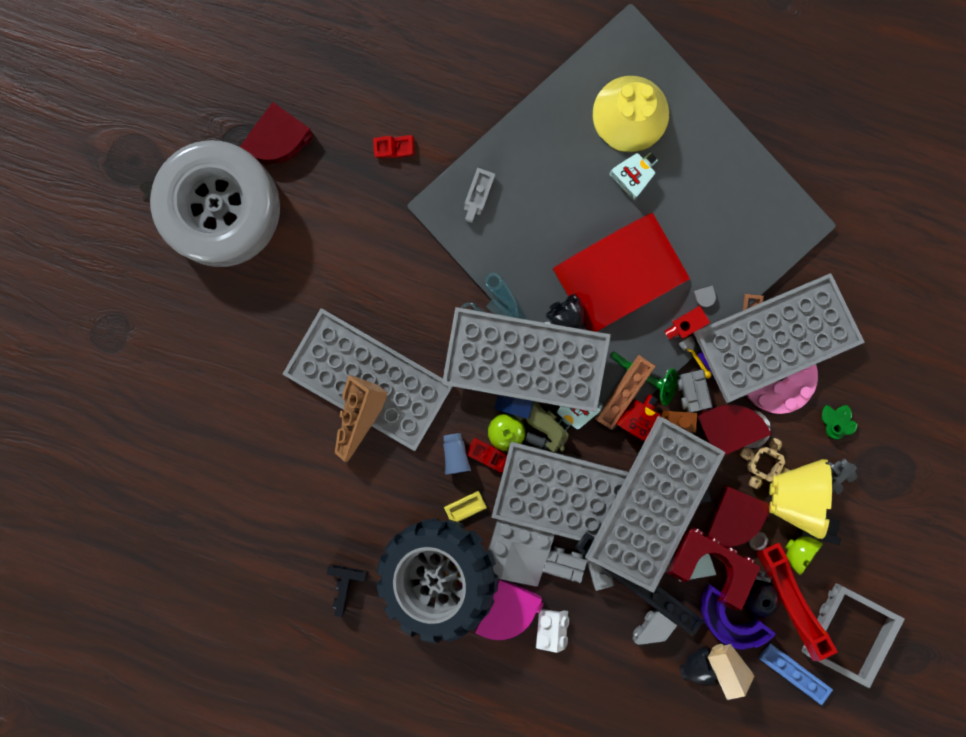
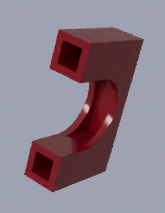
[666,528,761,610]

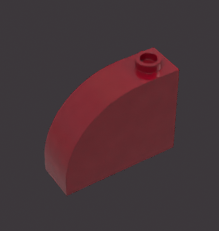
[240,102,313,164]
[697,405,771,455]
[704,485,771,547]

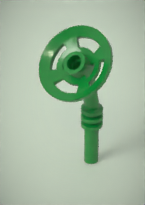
[609,351,678,406]

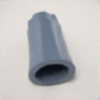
[443,433,472,475]

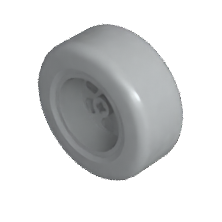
[150,140,280,267]

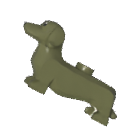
[515,401,569,452]

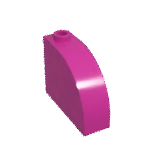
[475,579,543,640]

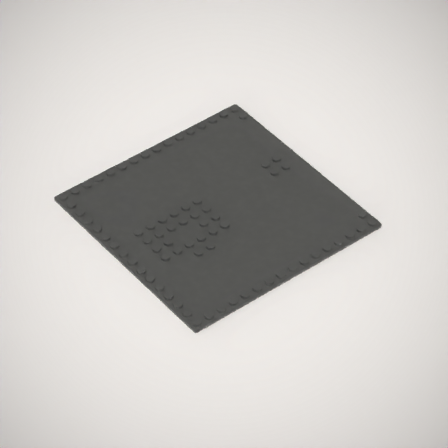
[408,4,835,430]

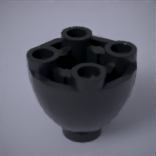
[546,294,585,330]
[743,580,780,618]
[680,646,719,686]

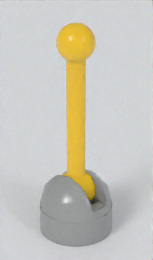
[678,335,712,379]

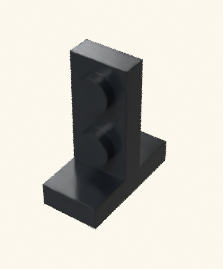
[327,564,368,617]

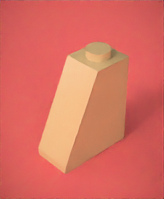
[708,644,754,700]

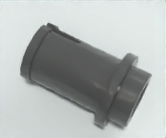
[524,431,549,450]

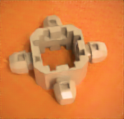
[739,438,790,489]

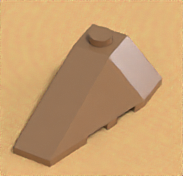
[335,375,388,462]

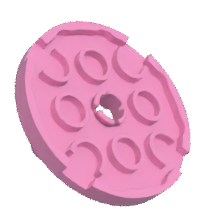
[746,364,818,414]

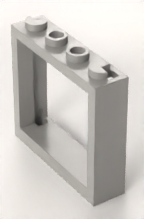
[801,583,905,688]

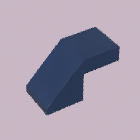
[494,395,534,419]

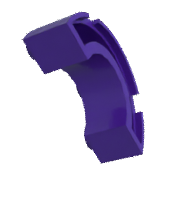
[700,583,776,649]

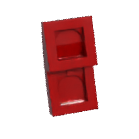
[373,135,415,158]
[466,437,508,473]

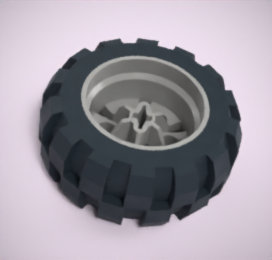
[376,518,498,643]

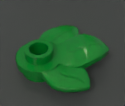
[821,405,858,440]

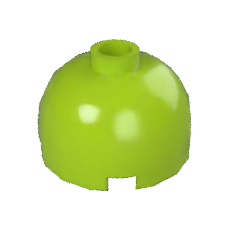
[488,414,526,451]
[785,536,823,575]

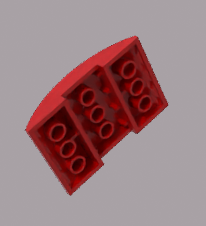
[553,212,690,332]

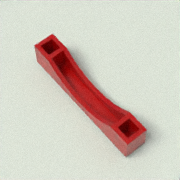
[756,543,837,661]

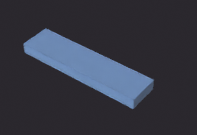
[758,642,833,705]

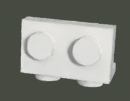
[536,609,569,653]

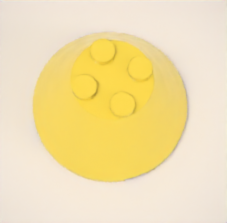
[593,76,669,152]
[769,459,832,539]

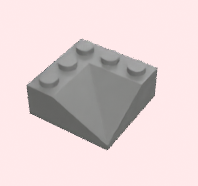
[488,519,555,587]

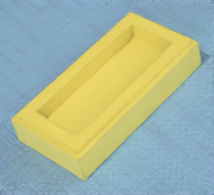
[444,490,487,522]

